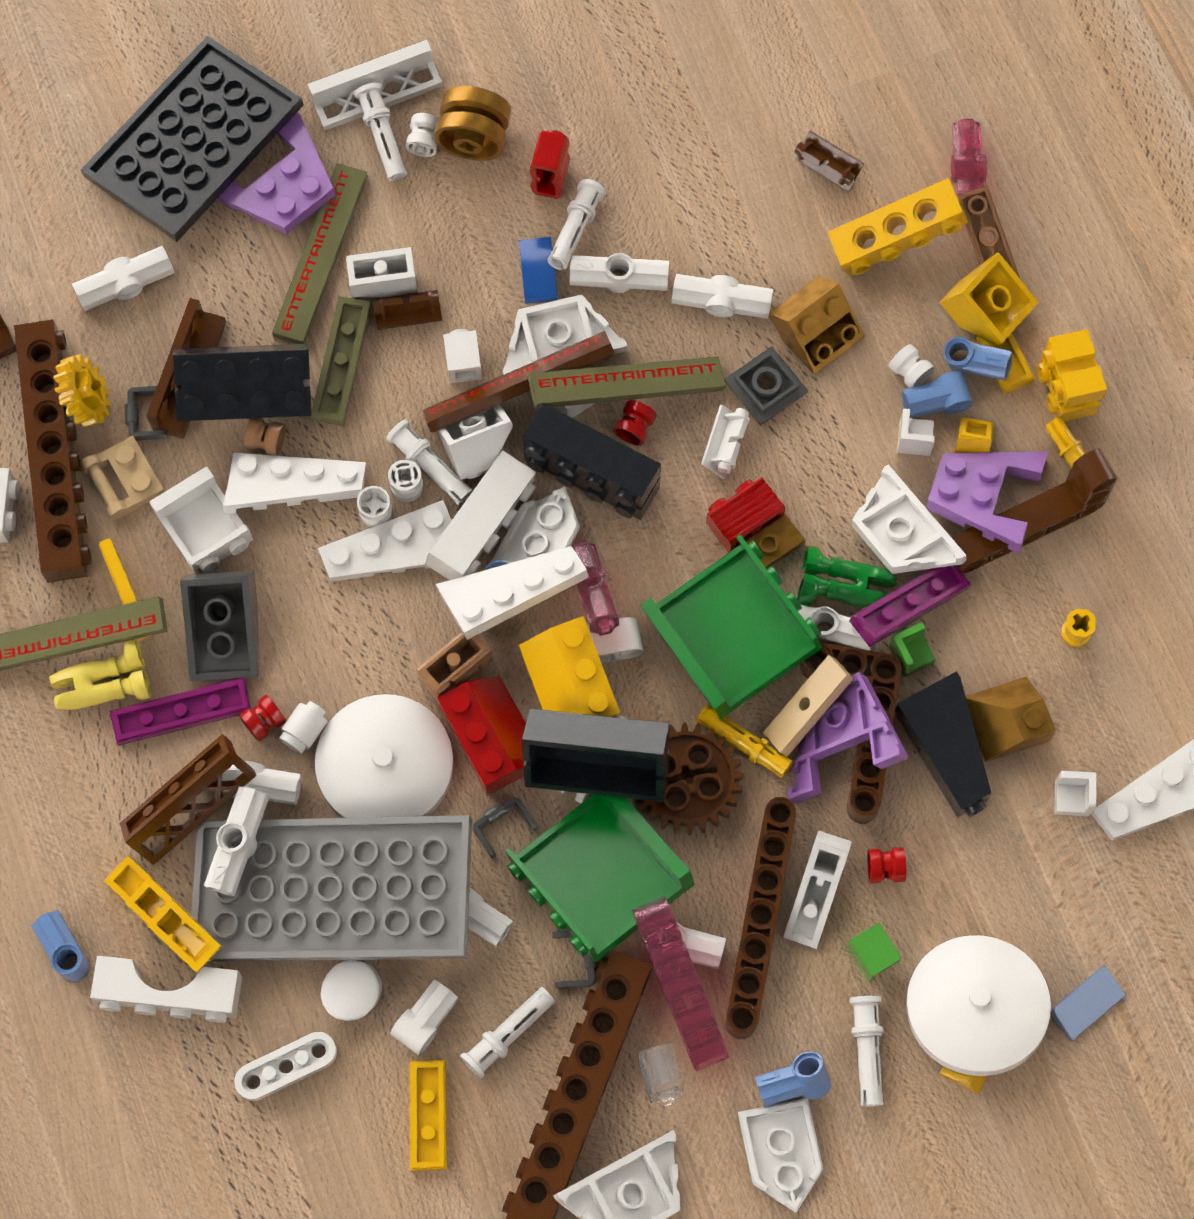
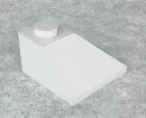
[438,404,513,480]

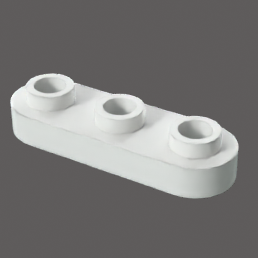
[234,1032,337,1101]

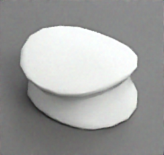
[320,960,382,1021]

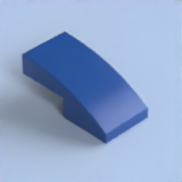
[519,237,558,304]

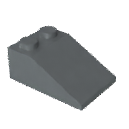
[180,570,259,681]

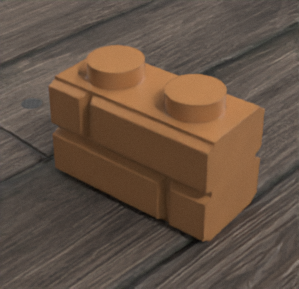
[416,632,493,700]

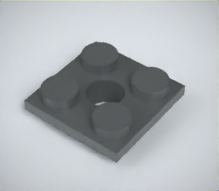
[725,346,808,426]

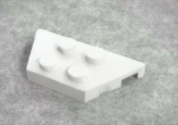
[503,294,627,375]
[852,464,966,574]
[553,1130,680,1219]

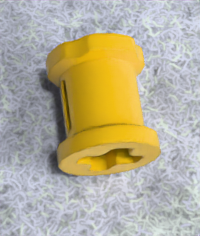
[1061,609,1096,647]

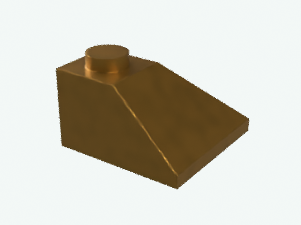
[966,677,1056,762]

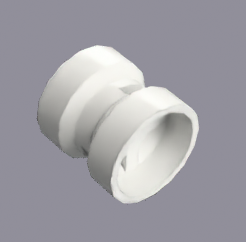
[405,113,439,157]
[888,344,935,388]
[388,460,423,502]
[357,486,393,528]

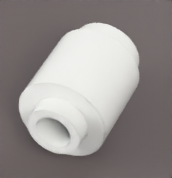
[279,701,328,754]

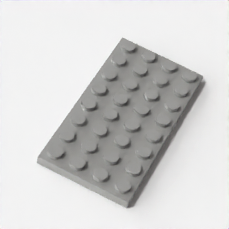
[191,815,472,962]

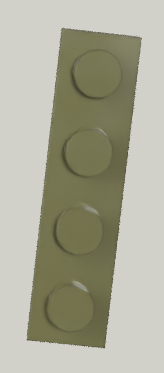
[311,296,372,426]

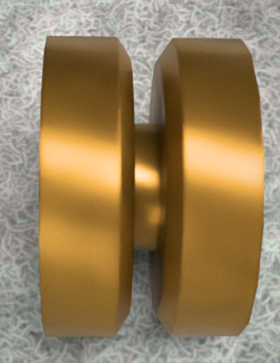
[434,86,512,161]

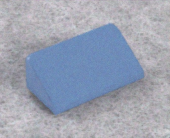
[1050,965,1125,1041]

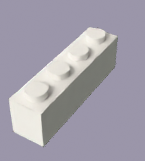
[425,450,536,580]

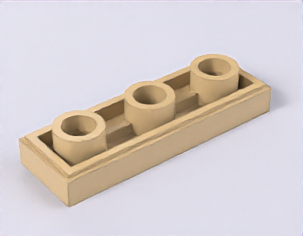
[763,655,854,756]

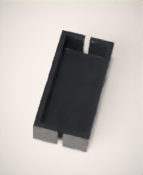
[173,344,312,422]
[522,403,661,520]
[522,709,669,802]

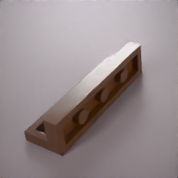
[146,298,226,439]
[119,734,257,865]

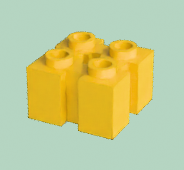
[1037,329,1107,422]

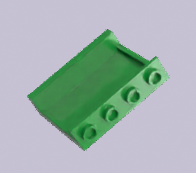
[640,534,822,719]
[505,794,695,963]

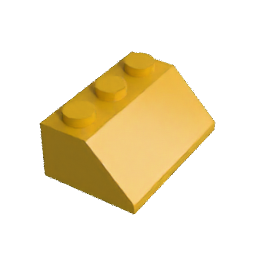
[519,616,620,718]

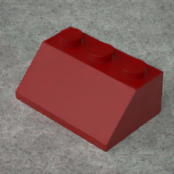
[437,675,526,796]

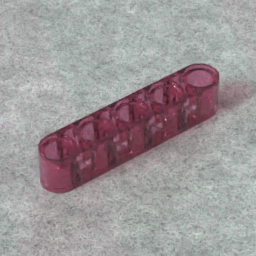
[632,896,729,1071]

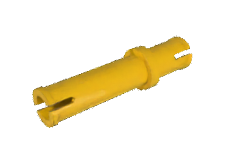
[696,704,794,779]

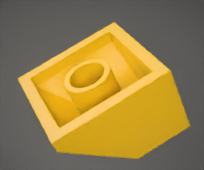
[939,252,1039,345]

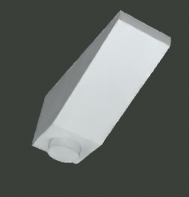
[783,831,852,949]

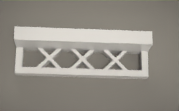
[308,40,443,131]

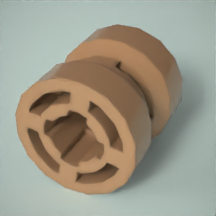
[243,418,286,456]

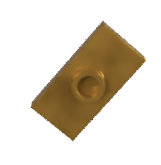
[731,514,805,569]

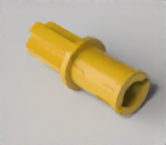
[1046,417,1086,468]

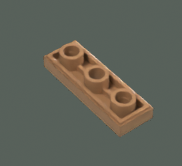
[958,185,1020,278]

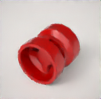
[613,400,657,446]
[239,695,287,742]
[867,847,906,884]

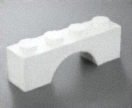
[90,956,242,1023]

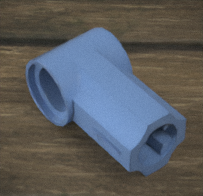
[944,337,1013,381]
[902,371,973,418]
[31,910,90,982]
[756,1051,831,1107]

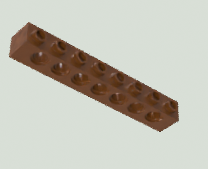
[14,319,92,583]
[502,949,652,1219]

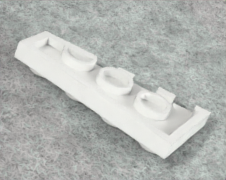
[318,500,452,582]
[436,546,589,640]
[1091,739,1194,841]

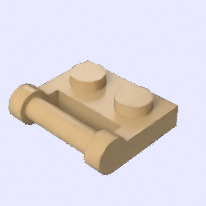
[80,435,165,520]

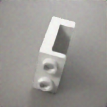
[149,466,253,574]

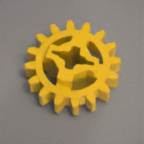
[54,354,111,428]

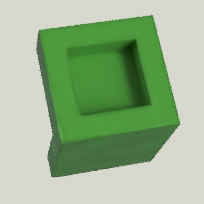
[889,622,936,677]
[847,923,901,982]

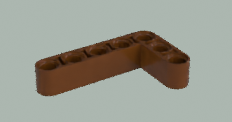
[951,448,1118,574]
[800,642,901,824]

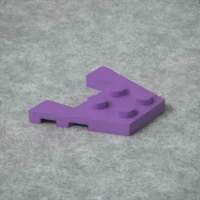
[217,112,336,234]
[927,451,1048,553]
[787,672,908,804]

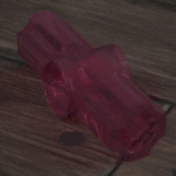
[951,119,987,195]
[572,540,619,636]

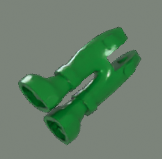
[797,545,897,608]

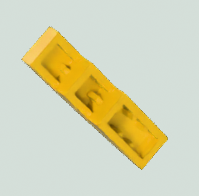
[104,855,222,973]

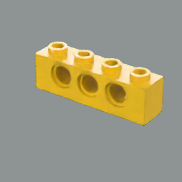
[828,178,969,276]

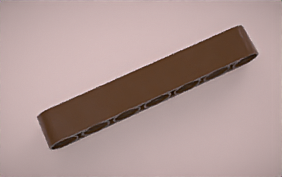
[725,797,796,1039]

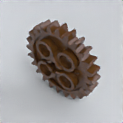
[639,722,744,836]

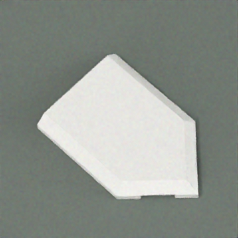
[491,487,580,564]
[737,1098,824,1213]

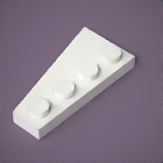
[223,453,367,514]

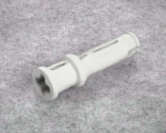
[354,82,407,181]
[547,179,606,270]
[386,419,473,506]
[459,986,556,1080]
[849,996,884,1107]

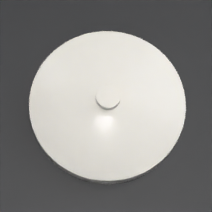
[315,694,454,818]
[906,936,1051,1076]

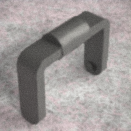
[125,386,167,441]
[473,797,539,858]
[552,930,598,989]

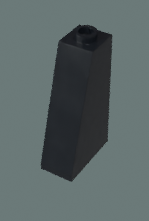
[895,671,991,818]

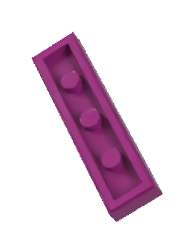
[849,565,971,647]
[110,677,252,746]

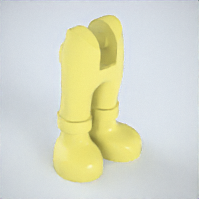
[49,639,152,710]

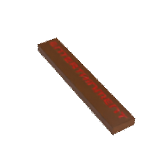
[423,331,615,433]

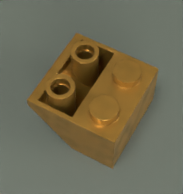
[769,276,865,374]

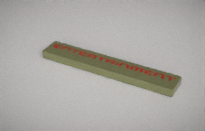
[272,163,368,344]
[528,356,726,409]
[0,596,168,671]

